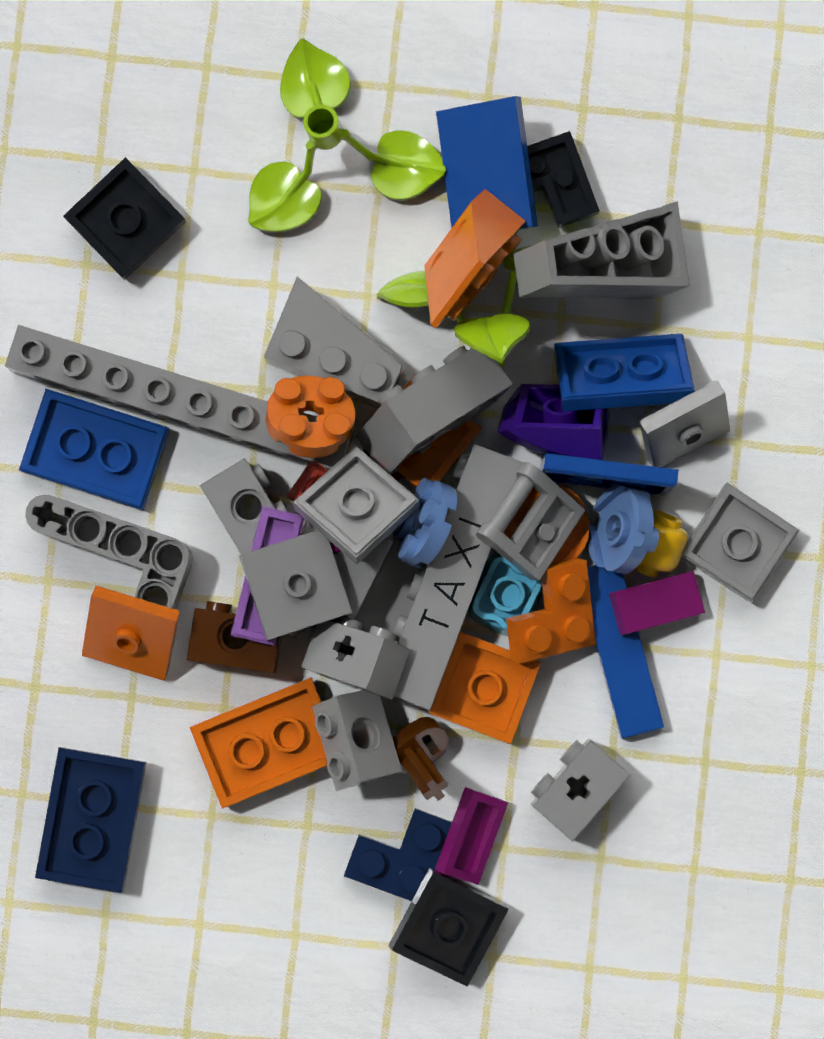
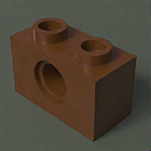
[187,601,282,673]

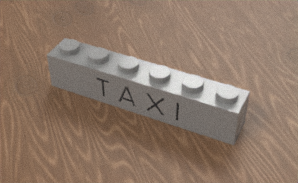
[393,444,523,711]

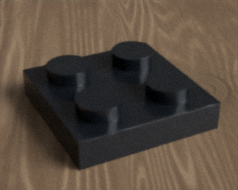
[63,157,186,280]
[388,868,509,987]

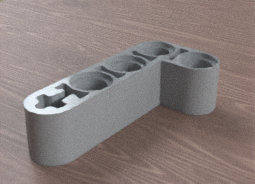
[25,495,193,609]

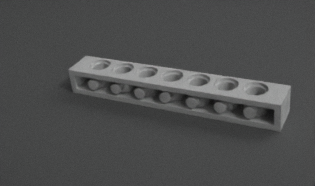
[5,325,354,470]

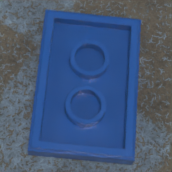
[436,96,538,230]
[554,334,695,411]
[19,388,170,511]
[540,453,679,496]

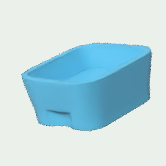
[467,553,543,636]

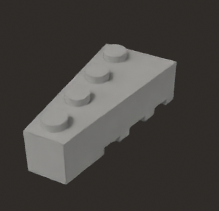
[514,201,690,298]

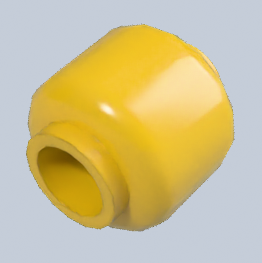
[634,509,688,577]

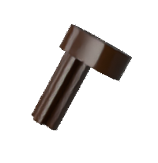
[392,717,449,801]

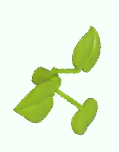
[248,39,446,232]
[377,246,530,368]

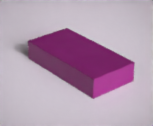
[609,571,705,636]
[435,787,509,885]

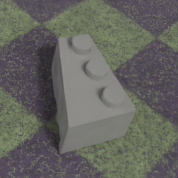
[264,276,402,408]
[356,346,513,475]

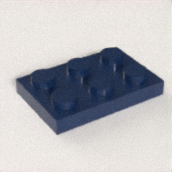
[35,747,147,893]

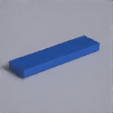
[587,565,664,738]

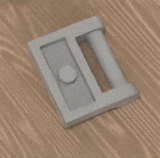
[476,462,585,581]

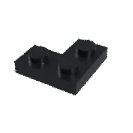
[527,131,600,228]

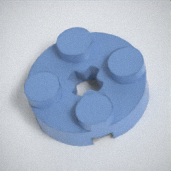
[393,478,457,568]
[587,485,659,574]

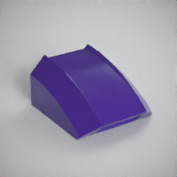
[497,384,609,460]

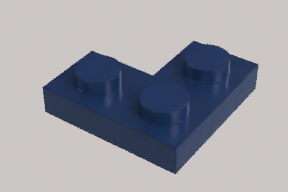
[344,808,452,901]

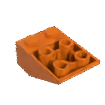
[424,189,526,328]

